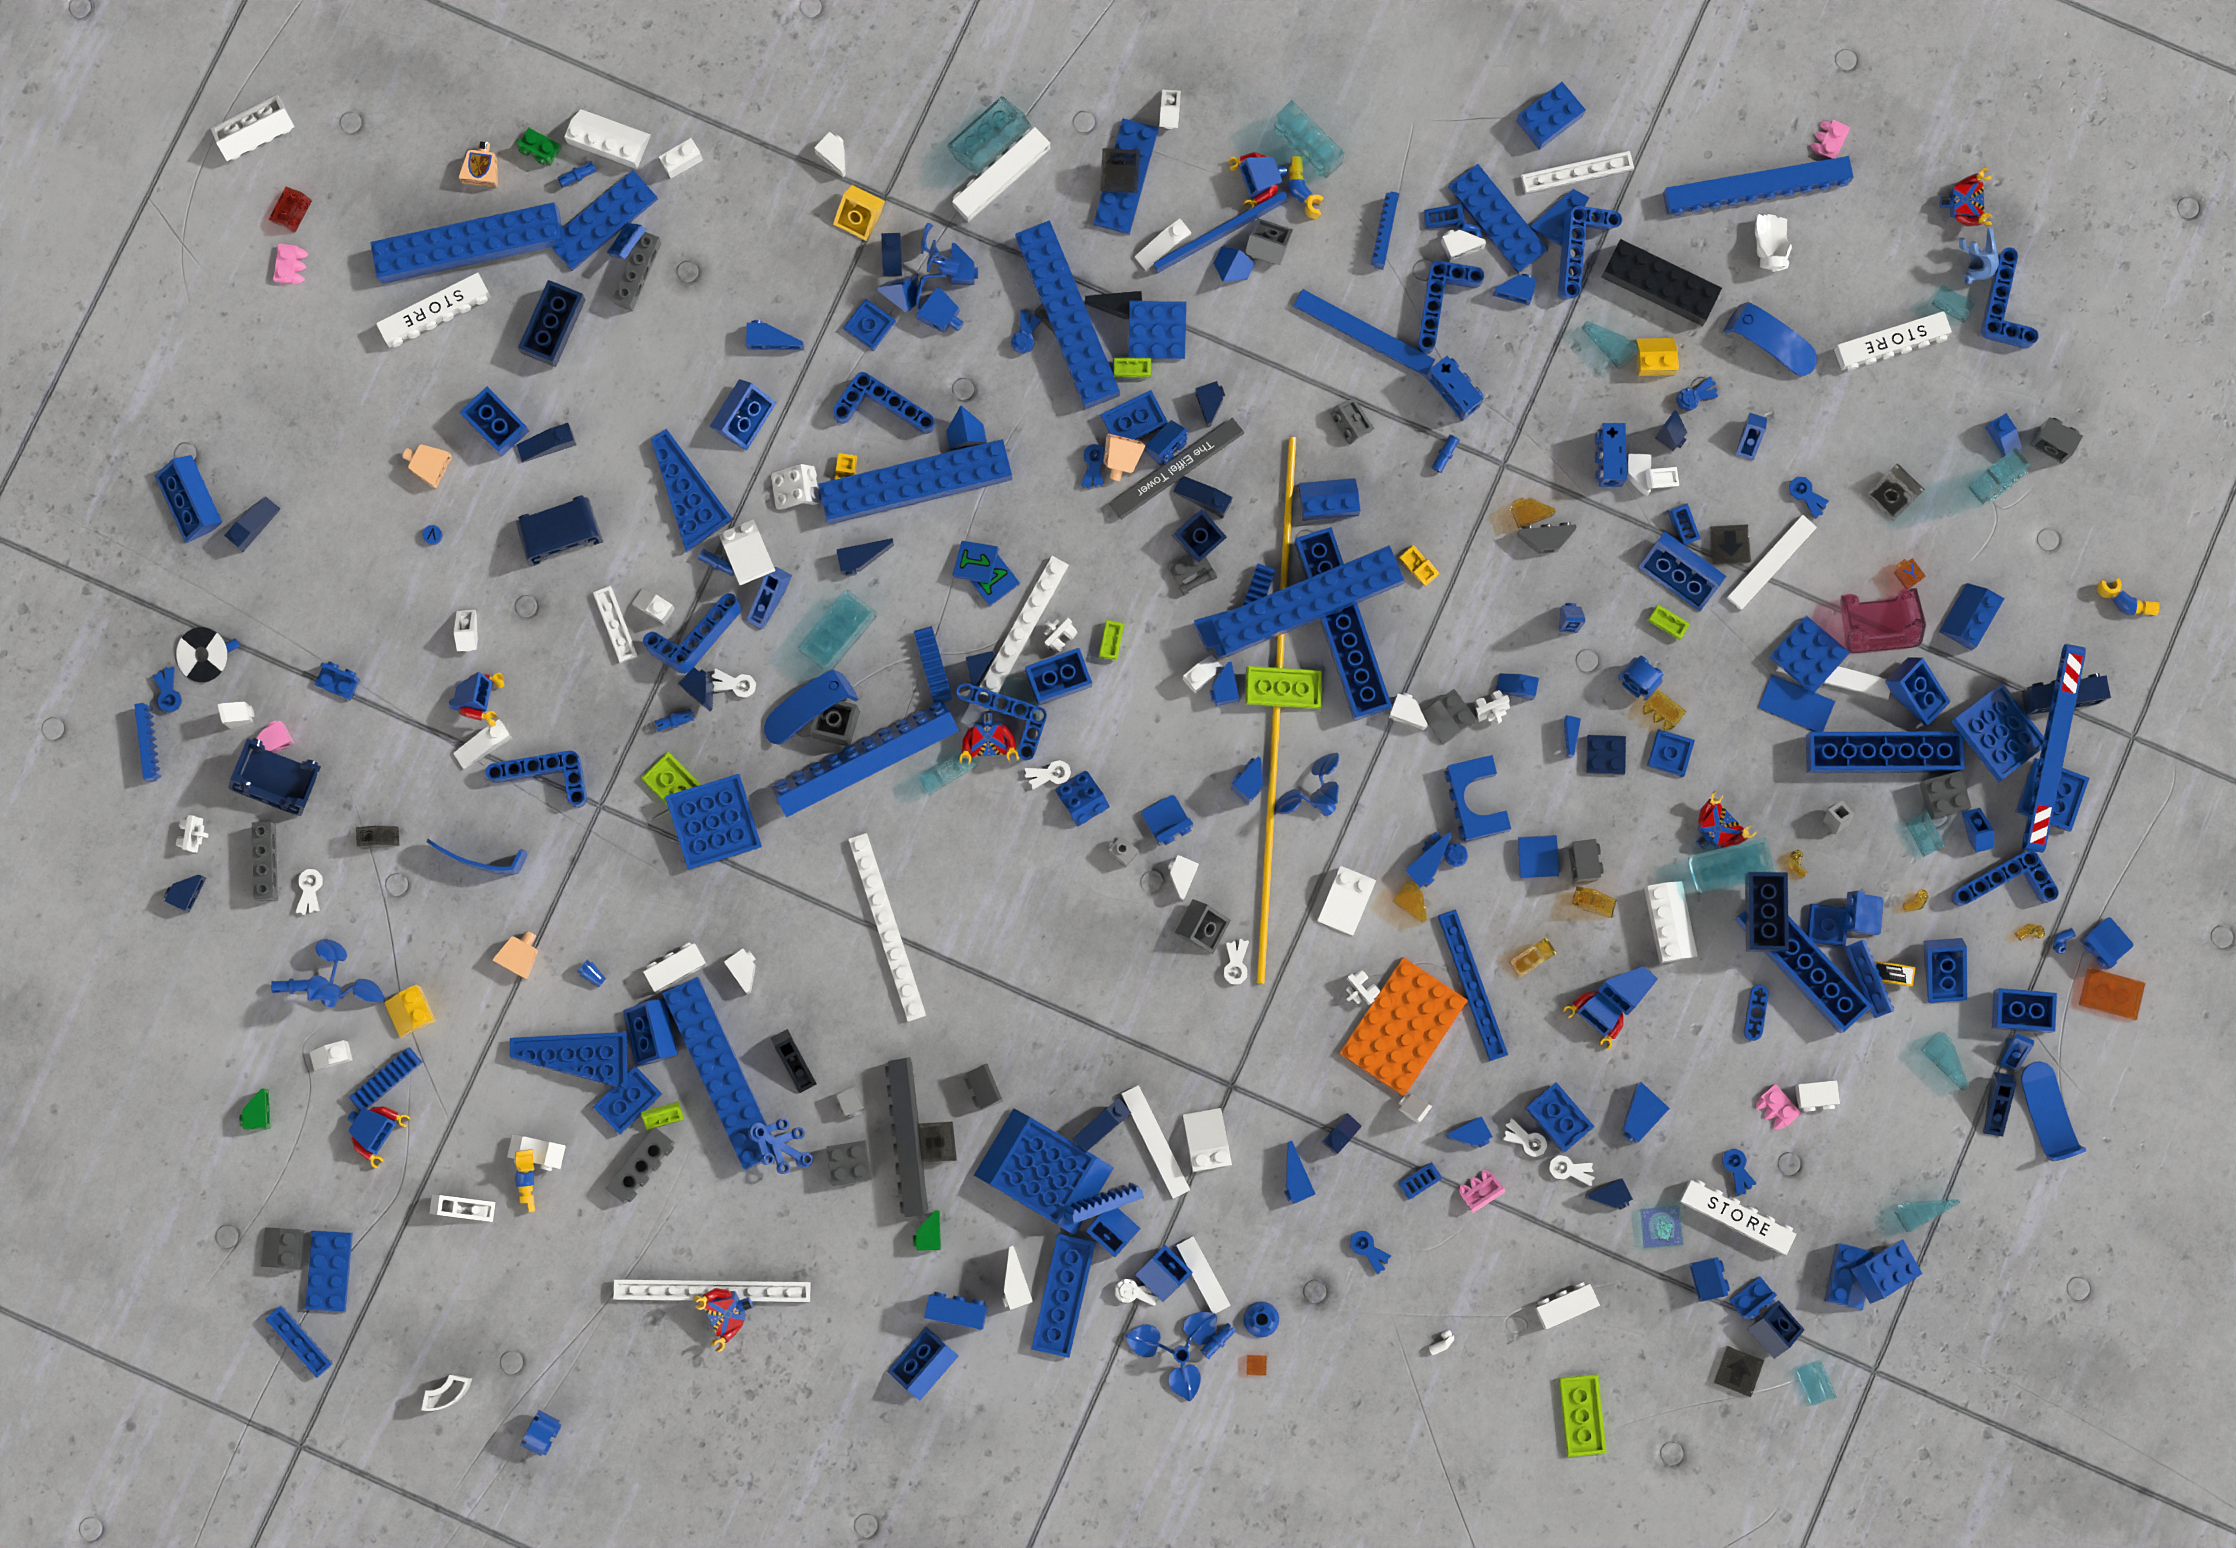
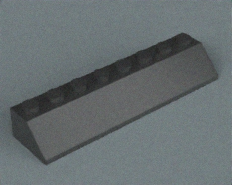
[885,1057,929,1217]

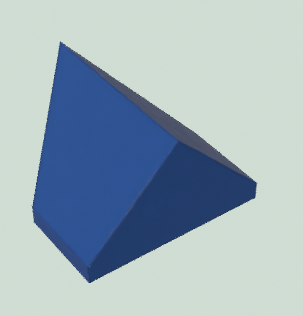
[1213,247,1255,282]
[877,274,918,313]
[946,405,987,450]

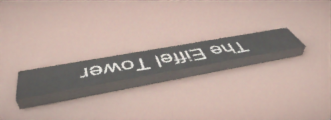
[1110,418,1244,520]

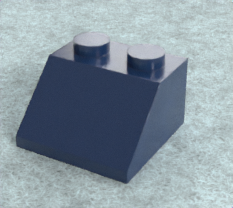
[1172,509,1227,563]
[1748,1300,1805,1359]

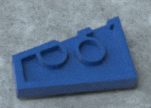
[1530,189,1590,247]

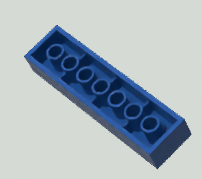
[1806,731,1965,773]
[1734,910,1872,1033]

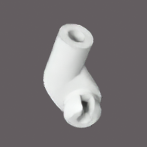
[1429,1330,1454,1355]

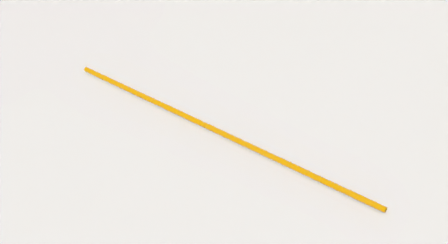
[1257,437,1296,984]

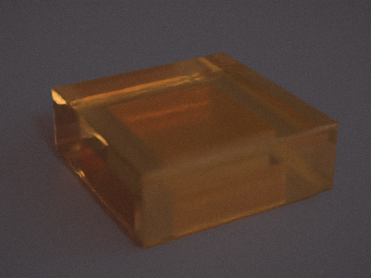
[1246,1355,1267,1375]

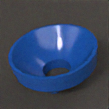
[1244,1301,1279,1337]

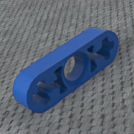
[1744,985,1769,1041]

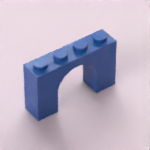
[1444,755,1511,842]

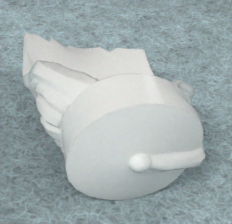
[1754,214,1792,272]

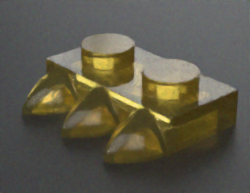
[1643,688,1687,731]

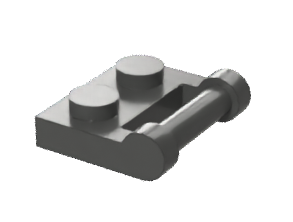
[1168,555,1217,596]

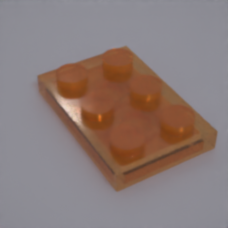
[2079,968,2146,1021]

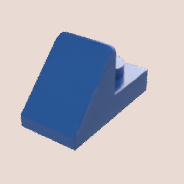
[1999,1033,2034,1072]

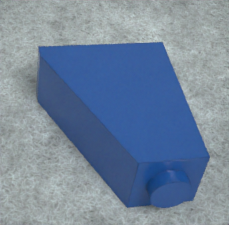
[1597,966,1658,1015]
[1622,1082,1670,1143]

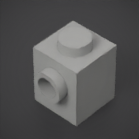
[1823,800,1855,835]
[1108,836,1139,867]
[836,1087,864,1119]

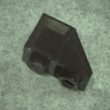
[356,826,400,849]

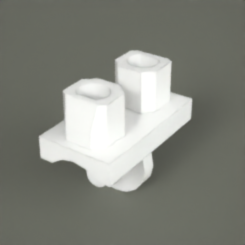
[1044,618,1078,653]
[1475,690,1510,724]
[176,815,209,853]
[1346,970,1380,1005]

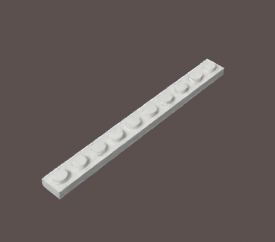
[961,556,1069,727]
[849,833,926,1022]
[613,1280,811,1302]

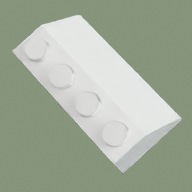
[211,94,294,161]
[564,109,651,169]
[1644,881,1698,964]

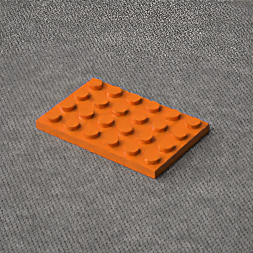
[1339,957,1468,1097]

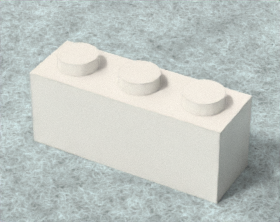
[644,943,707,994]
[1535,1282,1600,1329]

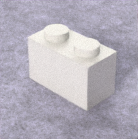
[659,138,703,179]
[1795,1081,1840,1112]

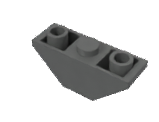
[1517,522,1577,554]

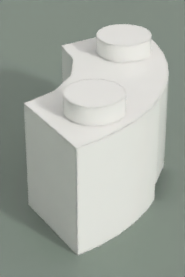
[507,1134,565,1171]
[421,1375,472,1411]

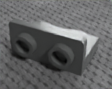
[1330,398,1374,444]

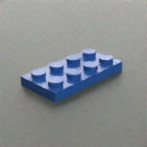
[305,1230,353,1312]

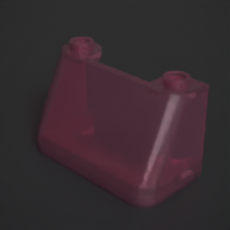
[1840,588,1926,654]

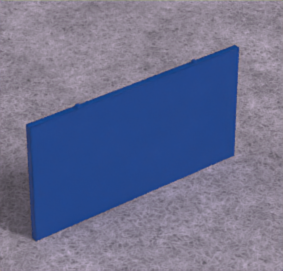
[1758,675,1835,732]

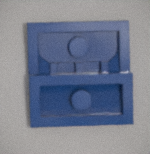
[1518,835,1559,878]

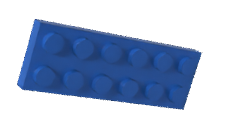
[1094,118,1159,235]
[1448,164,1548,274]
[551,170,658,271]
[1031,1234,1096,1358]

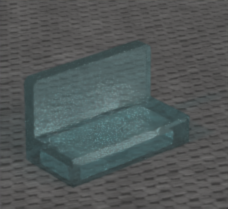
[1931,285,1975,323]
[1906,812,1945,857]
[1797,1360,1837,1406]

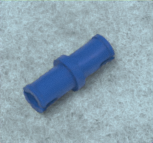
[557,161,597,188]
[1431,434,1460,473]
[698,549,734,576]
[654,709,695,732]
[271,978,310,994]
[1200,1323,1236,1359]

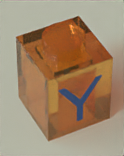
[1893,558,1926,590]

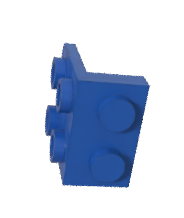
[1055,771,1110,827]
[1142,795,1193,846]
[1844,891,1884,935]
[2080,917,2133,970]

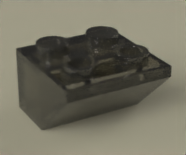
[1100,148,1140,193]

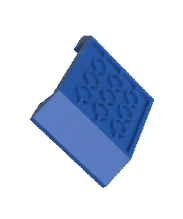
[974,1108,1114,1235]

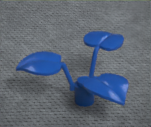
[916,223,960,310]
[1274,753,1339,816]
[307,939,385,1007]
[1126,1312,1217,1401]

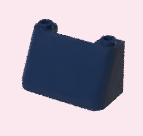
[516,495,603,567]
[228,738,321,816]

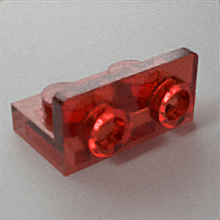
[268,187,312,233]

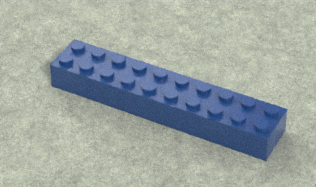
[370,202,566,284]
[1015,220,1120,410]
[818,439,1013,525]
[1294,527,1392,721]
[1212,545,1405,657]
[771,701,959,818]
[662,977,774,1170]

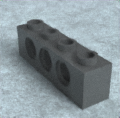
[613,232,662,311]
[252,821,278,902]
[605,1127,675,1204]

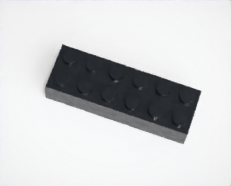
[1601,239,1722,326]

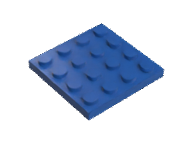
[1951,683,2044,783]
[665,774,762,870]

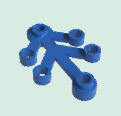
[748,1118,813,1174]

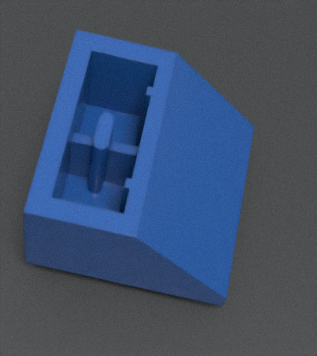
[1144,420,1188,466]
[1231,756,1263,805]
[1086,1208,1141,1258]
[1135,1245,1193,1302]
[1689,1257,1730,1302]

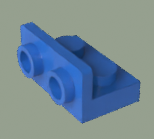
[314,661,360,701]
[1729,1276,1777,1320]

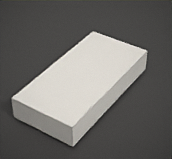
[1645,467,1679,489]

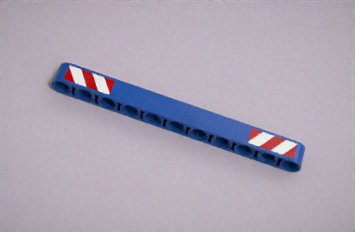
[2022,644,2086,853]

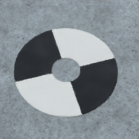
[176,627,227,682]

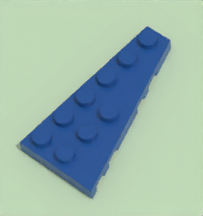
[651,428,733,553]
[510,1032,628,1090]

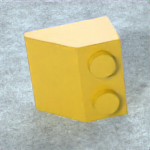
[833,185,885,241]
[1636,338,1679,376]
[384,984,436,1038]

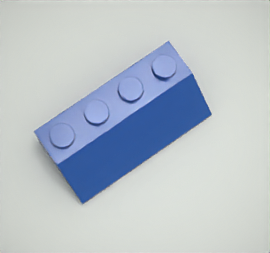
[155,455,222,543]
[1638,532,1726,612]

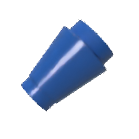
[577,960,606,987]

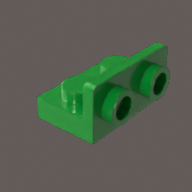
[516,127,562,166]

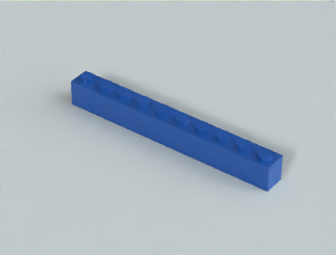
[1663,156,1854,216]

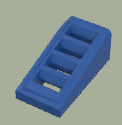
[1424,204,1465,229]
[1667,503,1701,546]
[1564,715,1581,758]
[1399,1162,1443,1200]

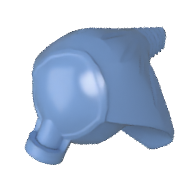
[1959,228,1999,285]

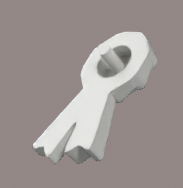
[712,669,756,698]
[1025,760,1071,790]
[296,869,323,915]
[1224,939,1249,985]
[1503,1118,1547,1157]
[1549,1155,1595,1186]
[1114,1279,1158,1306]

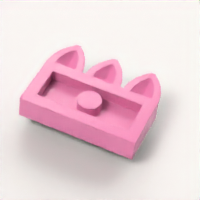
[1809,120,1850,159]
[273,244,308,284]
[1756,1084,1801,1129]
[1460,1170,1505,1213]

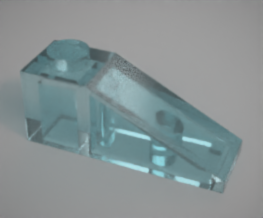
[1582,321,1638,370]
[918,753,978,796]
[1920,1032,1969,1091]
[1895,1199,1960,1232]

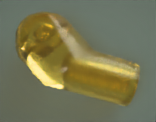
[1789,850,1808,879]
[1903,889,1929,912]
[2015,924,2045,941]

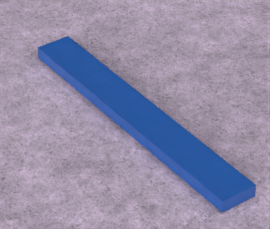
[1154,191,1287,274]
[1293,289,1435,377]
[1437,909,1508,1062]

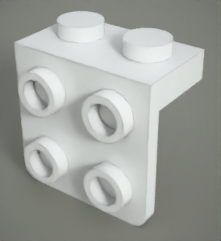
[771,464,820,510]

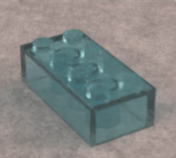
[947,96,1031,176]
[1274,100,1345,178]
[1968,447,2030,505]
[798,588,877,672]
[1688,838,1775,895]

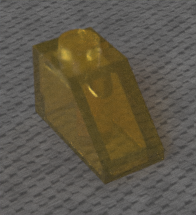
[1510,497,1556,529]
[1392,881,1427,924]
[1571,887,1617,918]
[1509,937,1557,978]

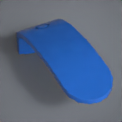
[1723,302,1817,376]
[764,669,859,745]
[426,839,527,875]
[2021,1061,2086,1162]

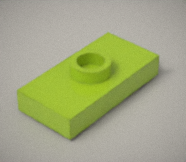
[1113,358,1151,378]
[1647,604,1690,641]
[1098,620,1125,661]
[641,1101,684,1130]

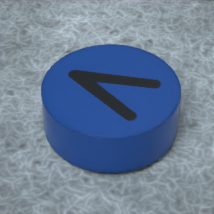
[423,525,443,545]

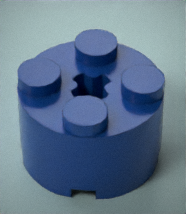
[1618,655,1664,700]
[520,1410,561,1456]

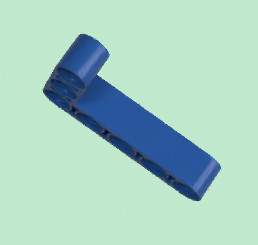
[1558,206,1622,300]
[1981,247,2039,349]
[1418,261,1485,354]
[833,372,935,434]
[643,593,741,674]
[956,683,1047,760]
[485,750,587,808]
[1951,850,2059,906]

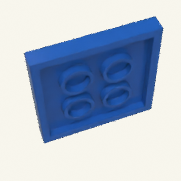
[1128,300,1187,359]
[1769,615,1850,695]
[2015,758,2089,832]

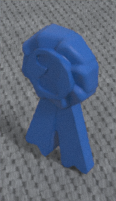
[1011,310,1041,354]
[1676,376,1718,411]
[1081,444,1105,489]
[1789,477,1829,519]
[153,667,182,713]
[1422,832,1468,867]
[1722,1149,1756,1196]
[1350,1231,1391,1275]

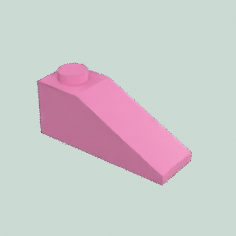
[256,720,294,753]

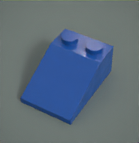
[1885,657,1950,726]
[1923,938,1967,1003]

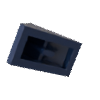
[966,651,995,686]

